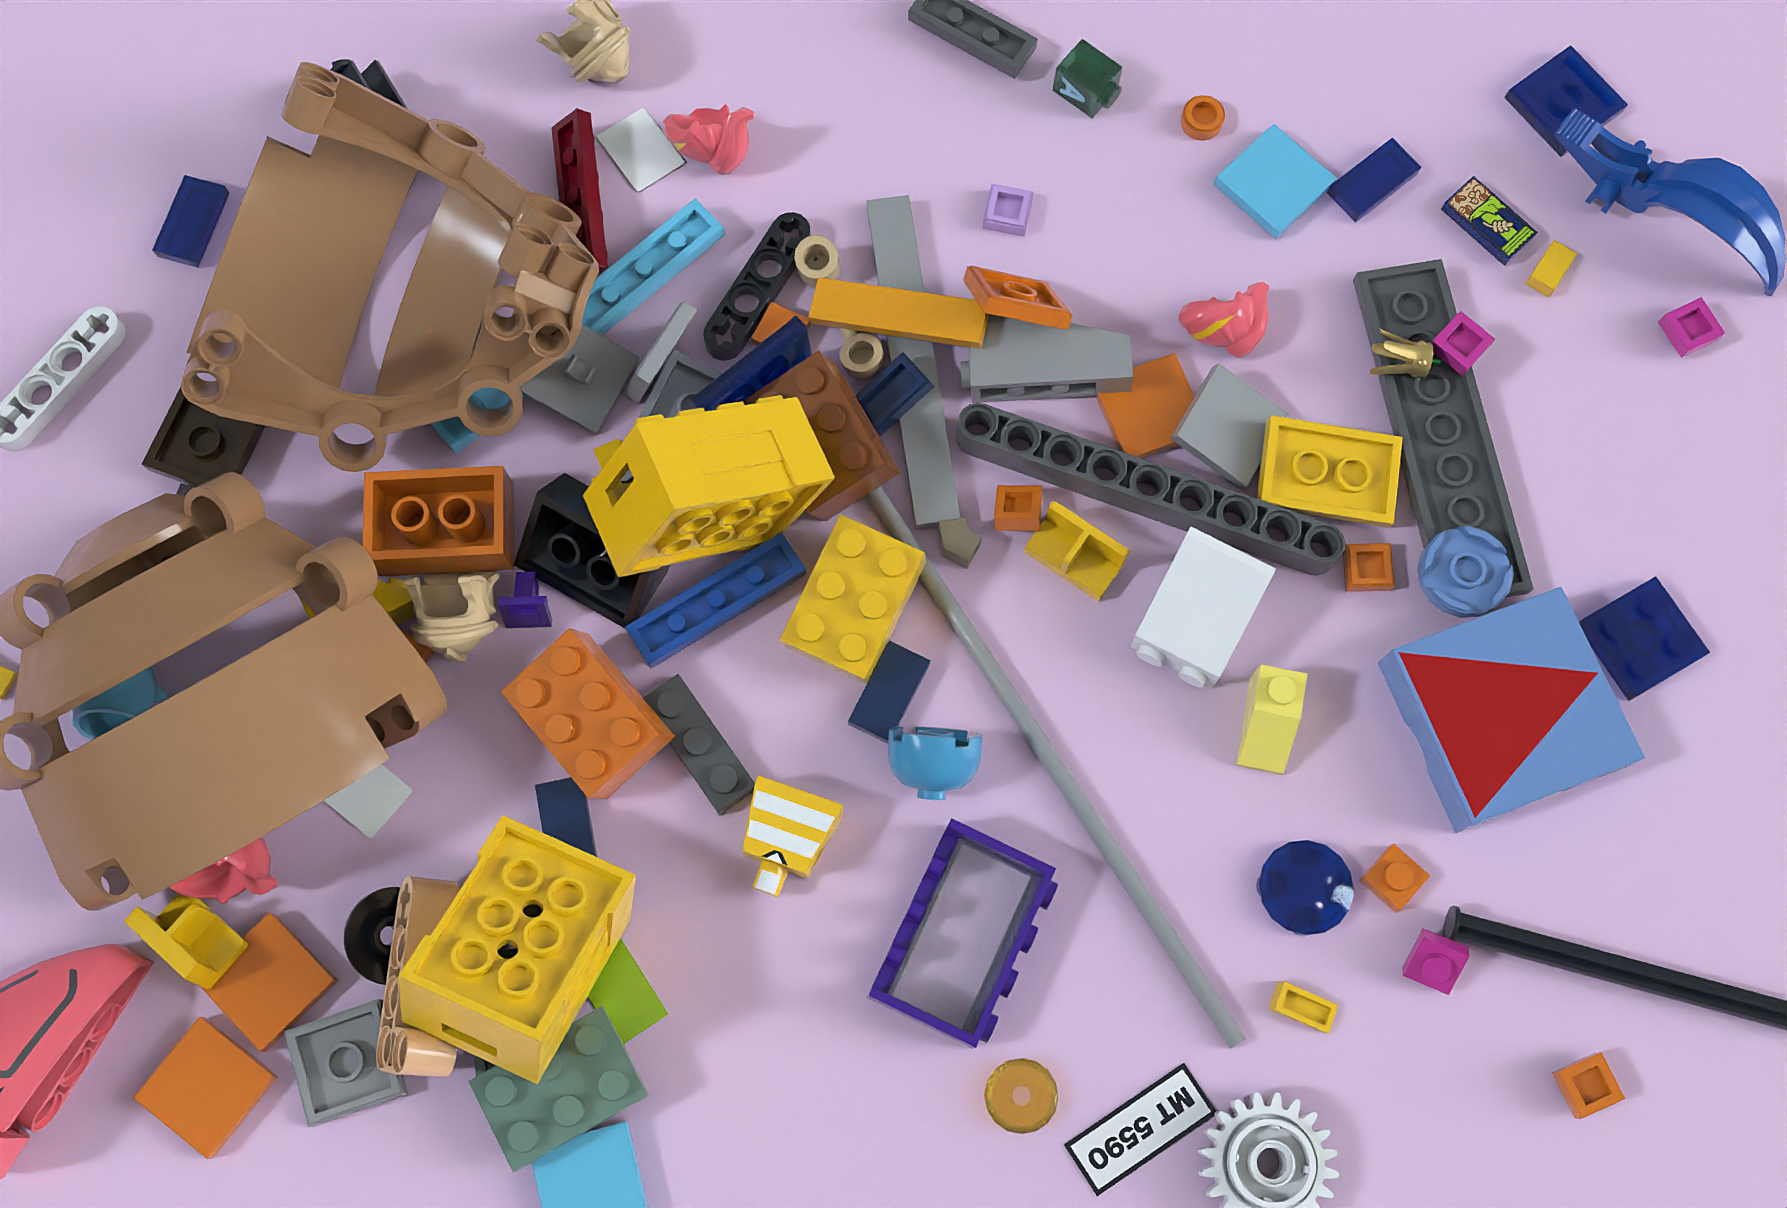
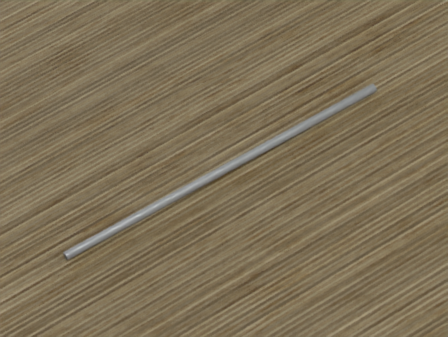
[866,486,1246,1049]

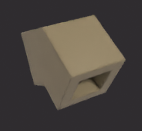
[938,517,982,569]

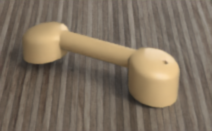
[794,235,885,379]

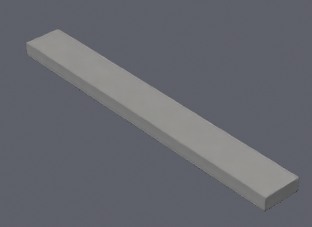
[866,195,960,530]

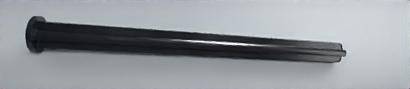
[1442,905,1787,1030]

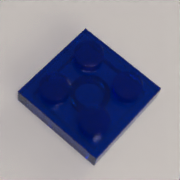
[1579,576,1710,701]

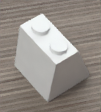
[1129,526,1276,688]

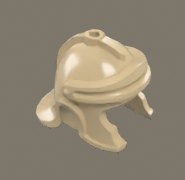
[536,0,631,83]
[405,572,500,662]

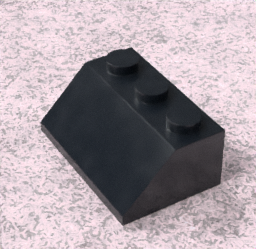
[514,473,671,629]

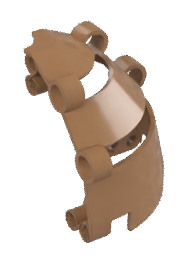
[181,62,599,472]
[0,472,447,911]

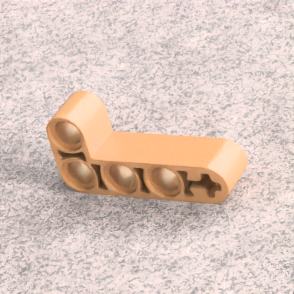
[376,876,460,1077]

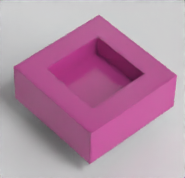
[1658,297,1725,358]
[1431,311,1495,376]
[1402,928,1470,995]

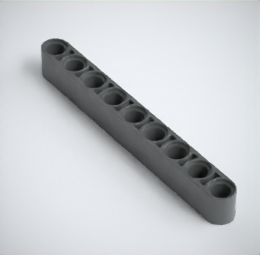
[956,403,1346,576]

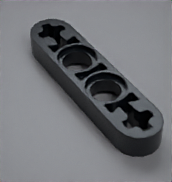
[703,212,811,361]

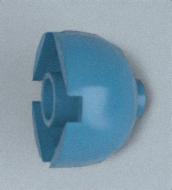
[888,727,982,800]

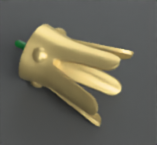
[1369,329,1441,378]

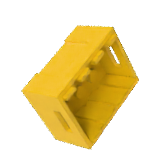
[583,395,835,578]
[398,815,636,1085]

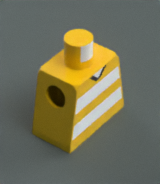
[743,775,844,898]

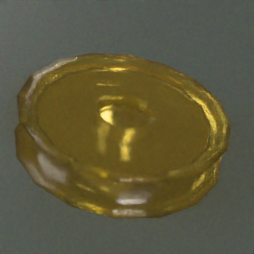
[984,1058,1058,1134]

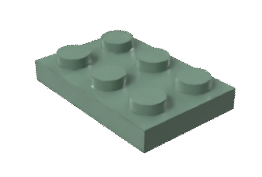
[468,1006,650,1172]

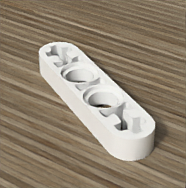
[0,306,126,451]

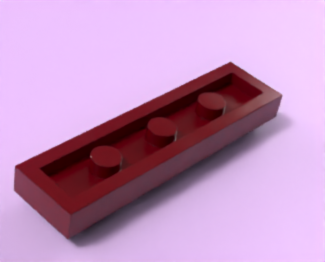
[551,108,608,275]

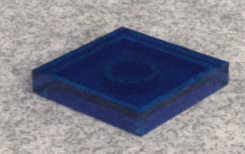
[1504,45,1628,157]

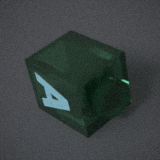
[1052,39,1123,119]

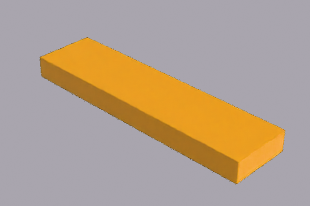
[808,277,989,349]

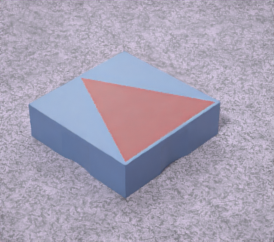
[1378,587,1645,833]

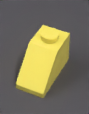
[1236,664,1308,775]

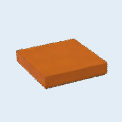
[963,265,1073,330]
[1096,353,1194,459]
[201,912,338,1052]
[133,1017,278,1159]

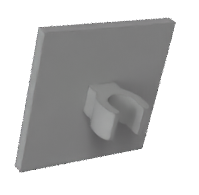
[522,324,639,434]

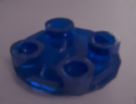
[1256,840,1354,937]

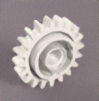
[1198,1092,1339,1208]

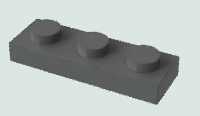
[908,0,1038,79]
[643,674,755,816]

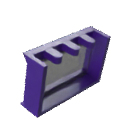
[867,818,1058,1049]

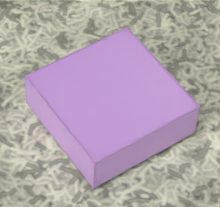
[982,183,1034,236]

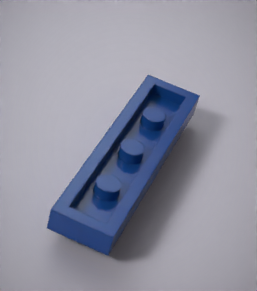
[625,532,807,669]

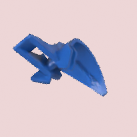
[1554,108,1786,296]

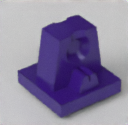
[498,572,552,628]

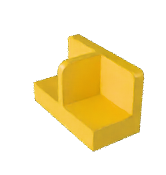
[1024,501,1130,602]
[124,894,248,990]

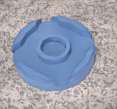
[1417,526,1514,618]

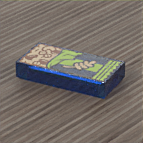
[1441,176,1538,266]

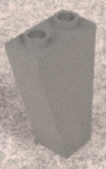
[960,314,1133,403]

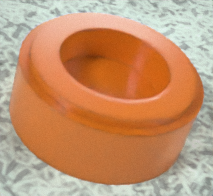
[1181,95,1225,141]

